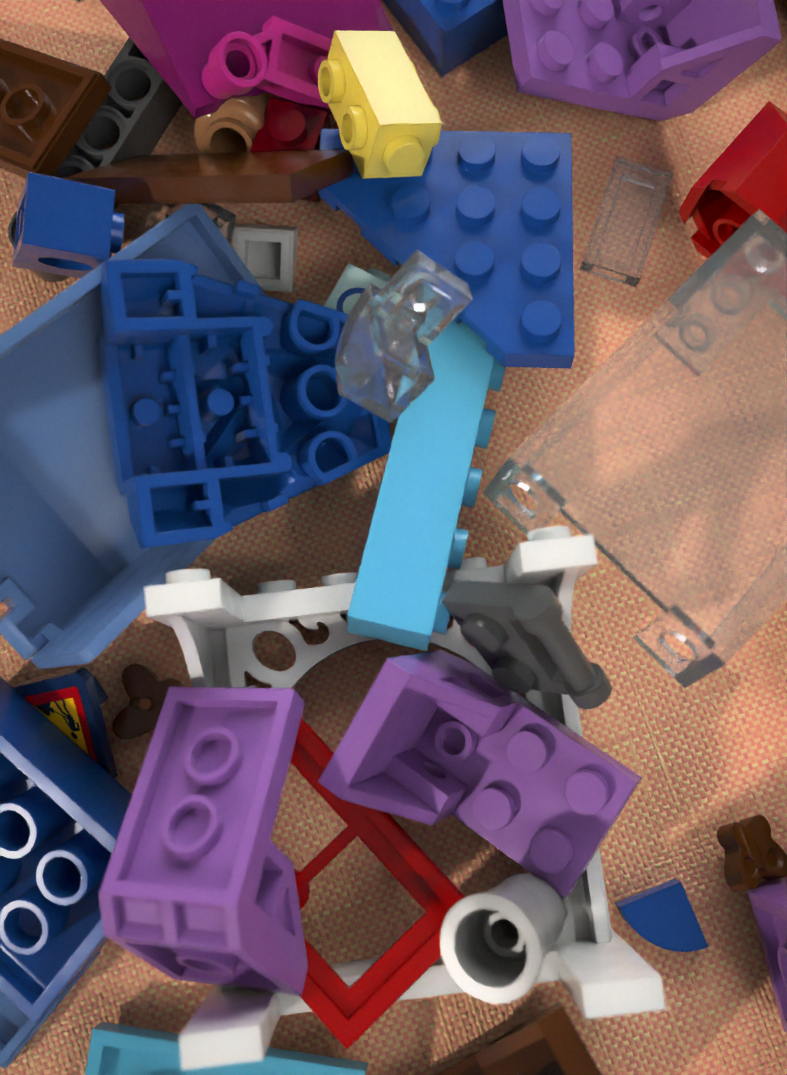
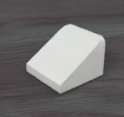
[233,224,298,292]

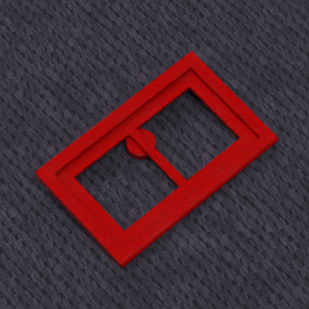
[290,717,465,1050]

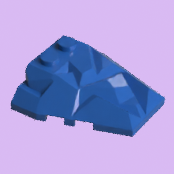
[99,259,392,549]

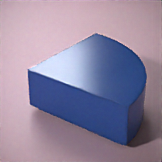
[615,878,708,952]

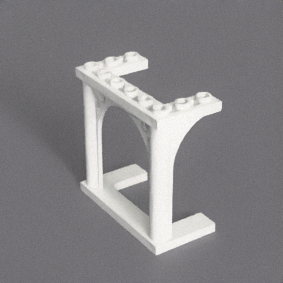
[144,526,666,1070]

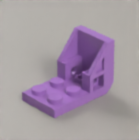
[503,0,782,121]
[318,650,642,898]
[99,687,308,996]

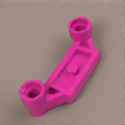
[202,16,333,116]

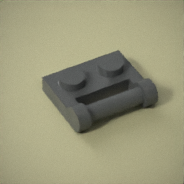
[442,580,612,709]

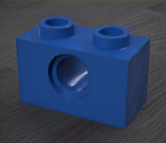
[12,172,124,278]

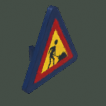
[12,667,118,779]

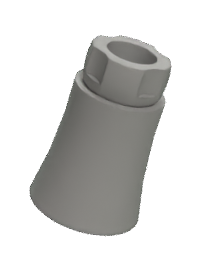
[440,873,568,1004]

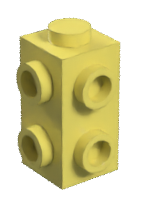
[318,30,442,179]

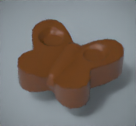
[112,664,184,739]
[717,815,787,892]

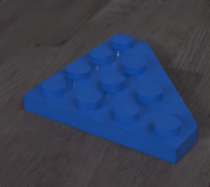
[319,128,575,369]

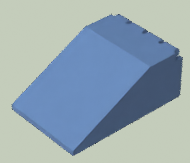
[0,204,267,669]

